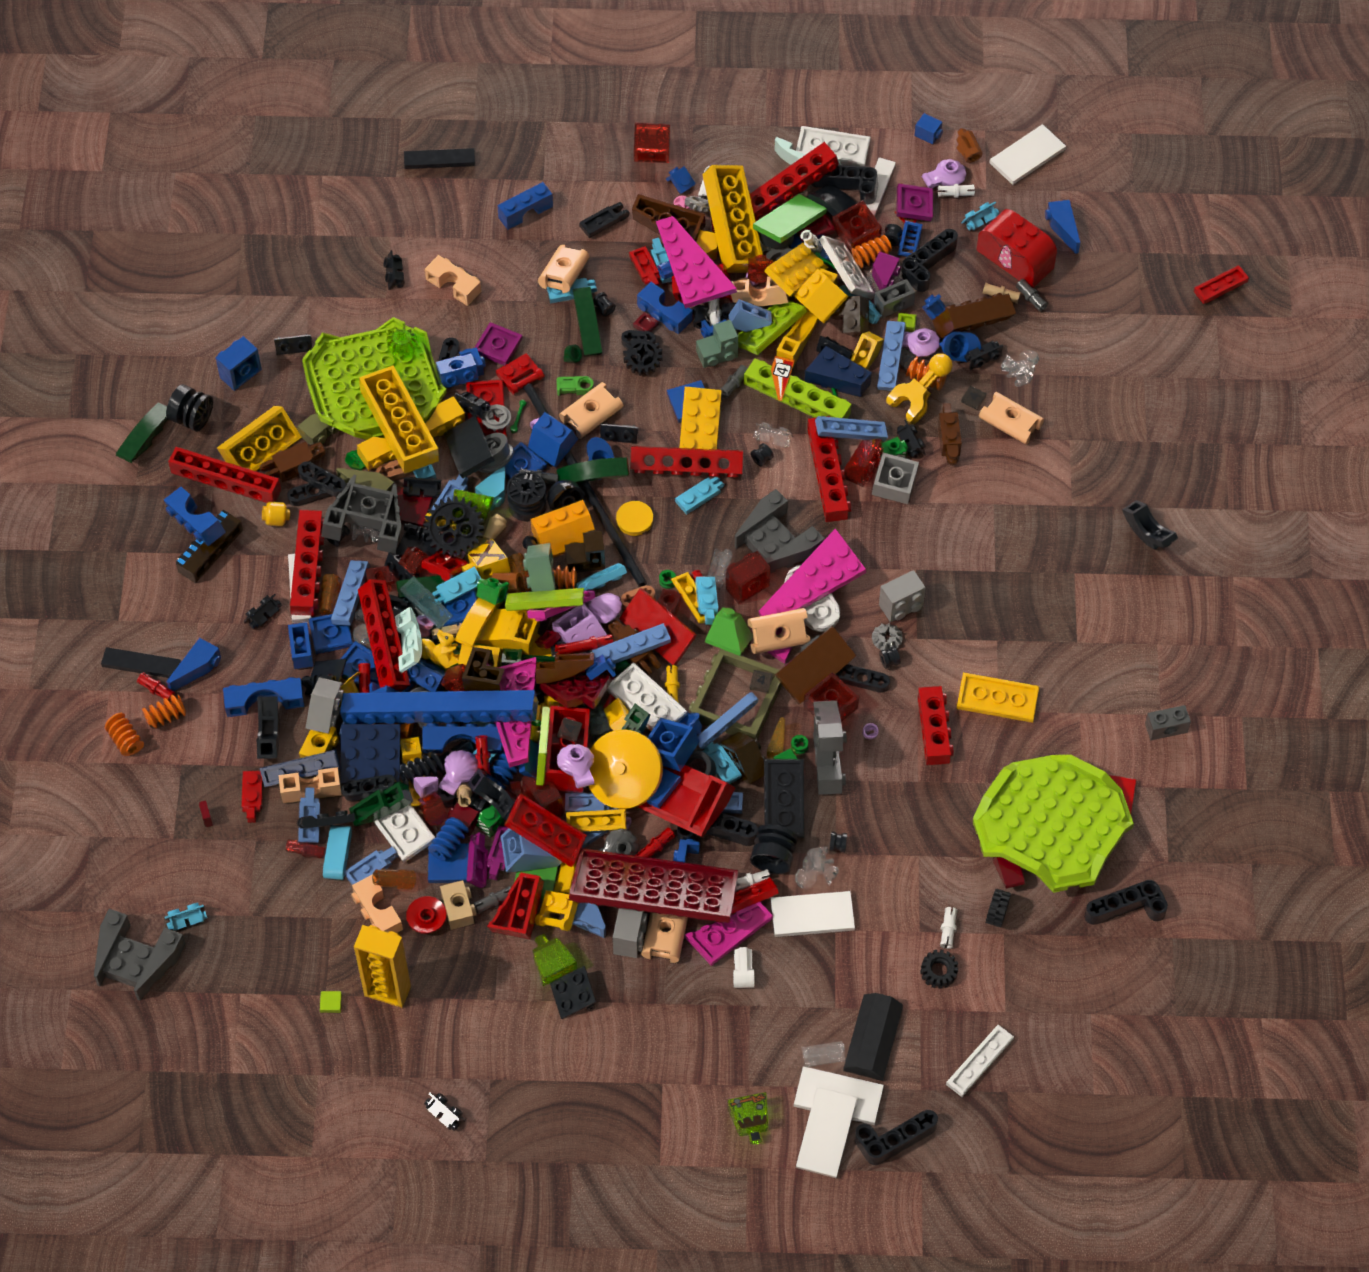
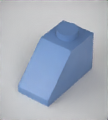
[729,299,772,332]
[573,903,606,938]

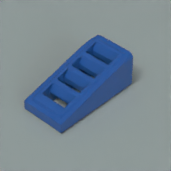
[897,221,923,257]

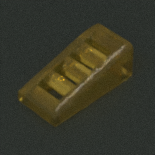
[767,717,785,759]

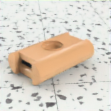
[538,245,589,293]
[559,382,624,439]
[979,392,1044,445]
[748,608,810,654]
[641,912,688,963]

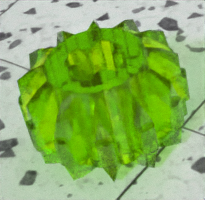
[387,327,418,358]

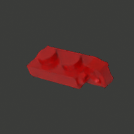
[629,246,660,287]
[242,771,263,823]

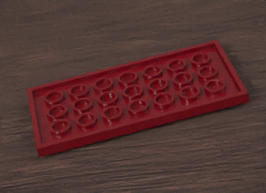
[568,848,739,923]

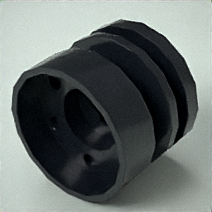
[166,384,214,432]
[507,471,547,522]
[750,824,798,874]

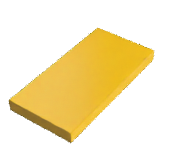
[956,673,1039,723]

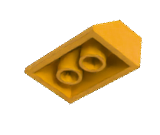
[531,500,595,558]

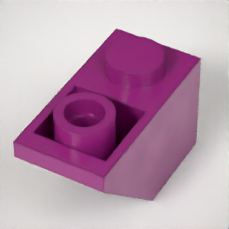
[872,251,901,290]

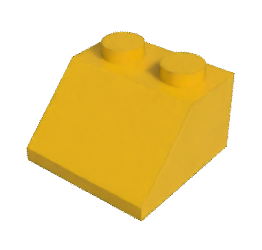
[793,269,849,323]

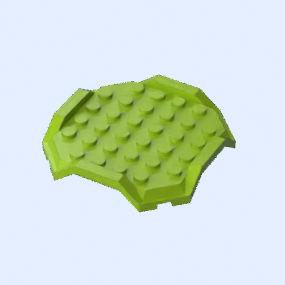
[302,317,446,440]
[973,755,1134,893]

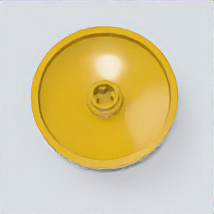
[588,730,663,809]

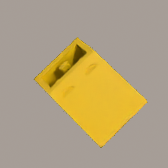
[476,609,540,655]

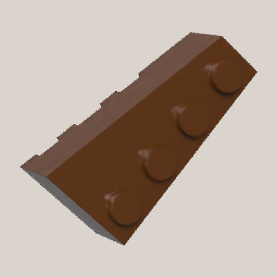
[932,293,1016,340]

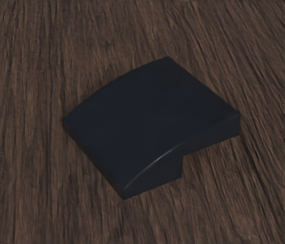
[808,185,857,218]

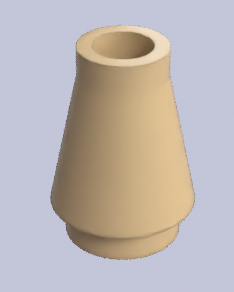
[483,514,507,541]

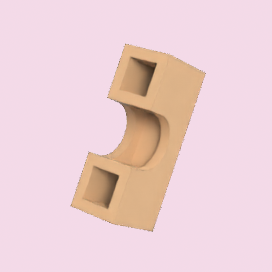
[425,255,481,306]
[731,277,789,307]
[279,767,342,803]
[351,874,403,933]

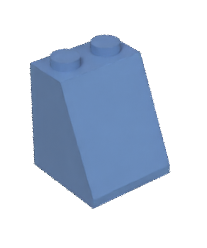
[501,828,562,872]

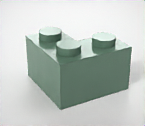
[696,320,738,368]
[523,543,556,592]

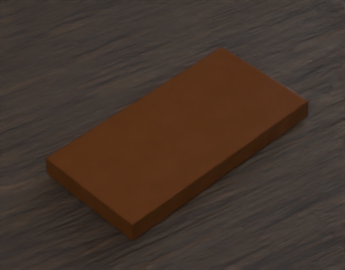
[774,626,856,705]

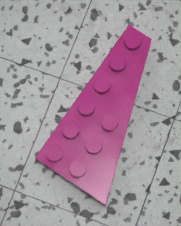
[656,216,737,309]
[759,529,866,616]
[495,657,537,768]

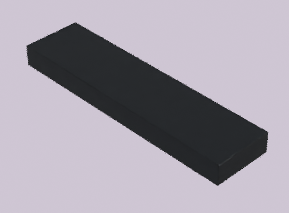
[404,148,475,169]
[101,647,181,678]

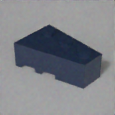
[805,346,872,397]

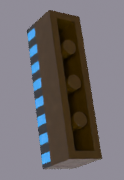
[176,510,243,583]

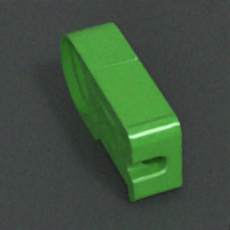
[557,376,594,396]

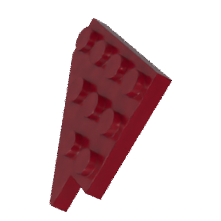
[538,668,615,709]

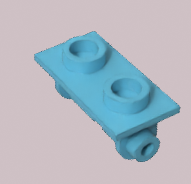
[961,201,999,231]
[164,903,207,931]

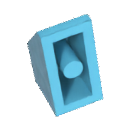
[475,466,506,511]

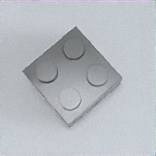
[872,453,919,504]
[879,570,925,622]
[306,677,344,733]
[613,908,648,958]

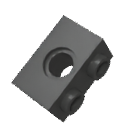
[874,279,915,318]
[1145,705,1191,741]

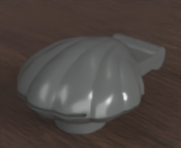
[598,829,639,856]

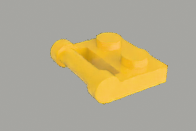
[535,890,578,931]

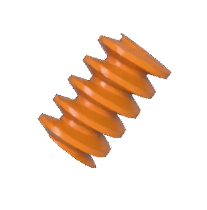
[851,235,892,268]
[906,356,947,391]
[553,565,577,589]
[142,693,186,729]
[104,712,144,756]

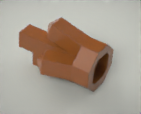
[956,128,983,163]
[491,572,523,593]

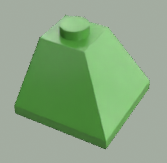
[705,607,753,656]

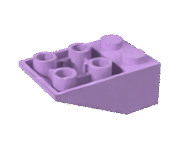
[552,603,607,653]

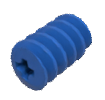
[490,749,519,785]
[428,817,469,861]

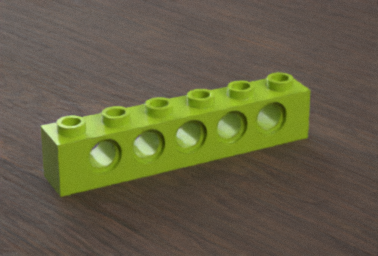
[744,358,852,419]

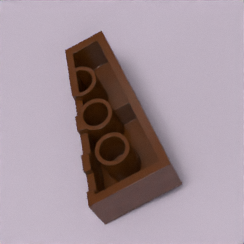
[632,194,706,242]

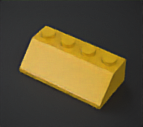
[217,406,302,471]

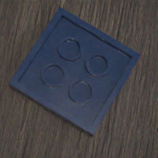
[340,724,401,784]

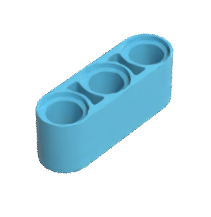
[323,825,352,880]

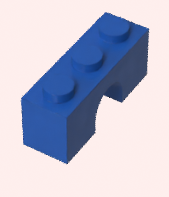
[497,182,553,230]
[637,282,692,334]

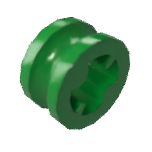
[659,570,676,589]
[791,735,808,755]

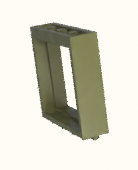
[689,648,782,740]

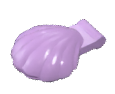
[921,159,967,188]
[903,328,940,357]
[584,593,622,624]
[557,744,594,789]
[438,750,478,795]

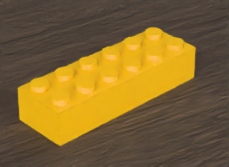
[702,165,765,273]
[359,365,439,474]
[354,925,411,1008]

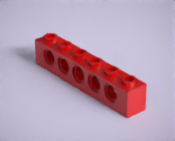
[749,141,839,222]
[807,416,851,522]
[630,446,743,477]
[168,447,281,503]
[290,510,324,617]
[358,579,410,692]

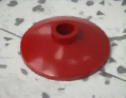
[406,896,447,934]

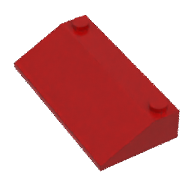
[638,765,735,837]

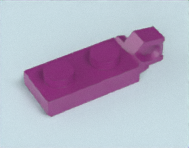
[487,826,508,881]
[466,832,488,888]

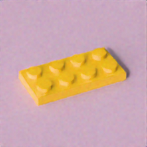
[764,243,828,296]
[679,387,721,459]

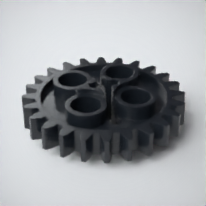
[423,496,485,558]

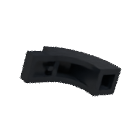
[1122,500,1178,550]
[256,695,280,759]
[468,768,517,821]

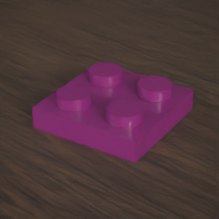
[896,183,933,221]
[474,322,523,365]

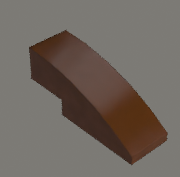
[535,653,594,684]

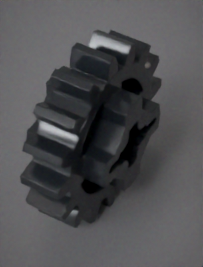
[623,336,663,376]

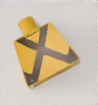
[462,539,511,579]

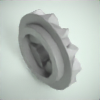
[685,196,710,212]
[482,404,511,432]
[872,622,902,651]

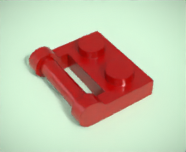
[496,353,545,395]
[421,551,469,581]

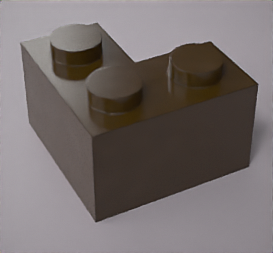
[830,296,869,337]
[565,530,605,573]
[462,647,507,691]
[720,732,766,784]

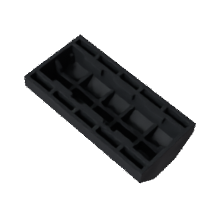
[843,993,903,1081]

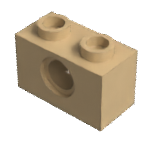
[440,880,477,930]

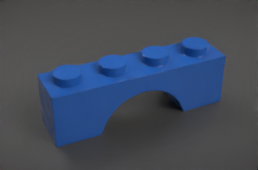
[164,487,226,546]
[223,677,305,717]
[422,723,501,754]

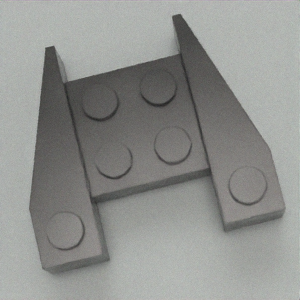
[322,475,401,554]
[735,489,825,576]
[813,701,847,795]
[94,909,186,1000]

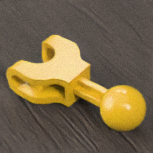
[886,353,953,424]

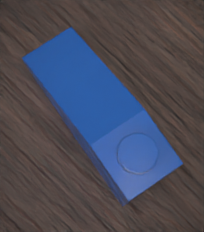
[1045,200,1080,254]
[166,638,221,691]

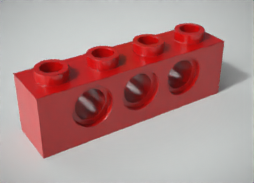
[917,686,954,765]

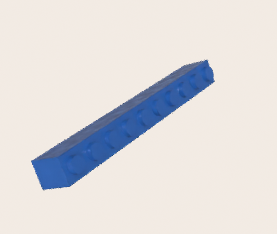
[340,690,538,724]

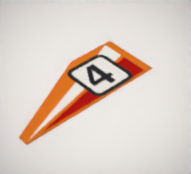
[771,356,795,401]

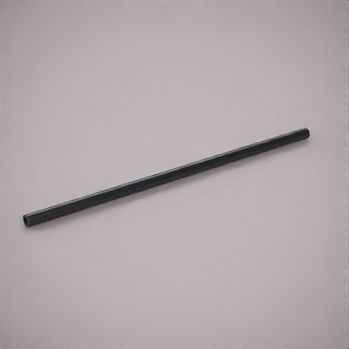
[524,384,647,587]

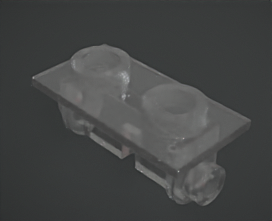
[753,422,793,448]
[707,548,733,590]
[801,1041,846,1067]

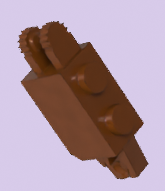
[938,403,962,466]
[259,442,326,483]
[607,620,661,676]

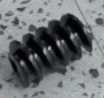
[400,751,444,787]

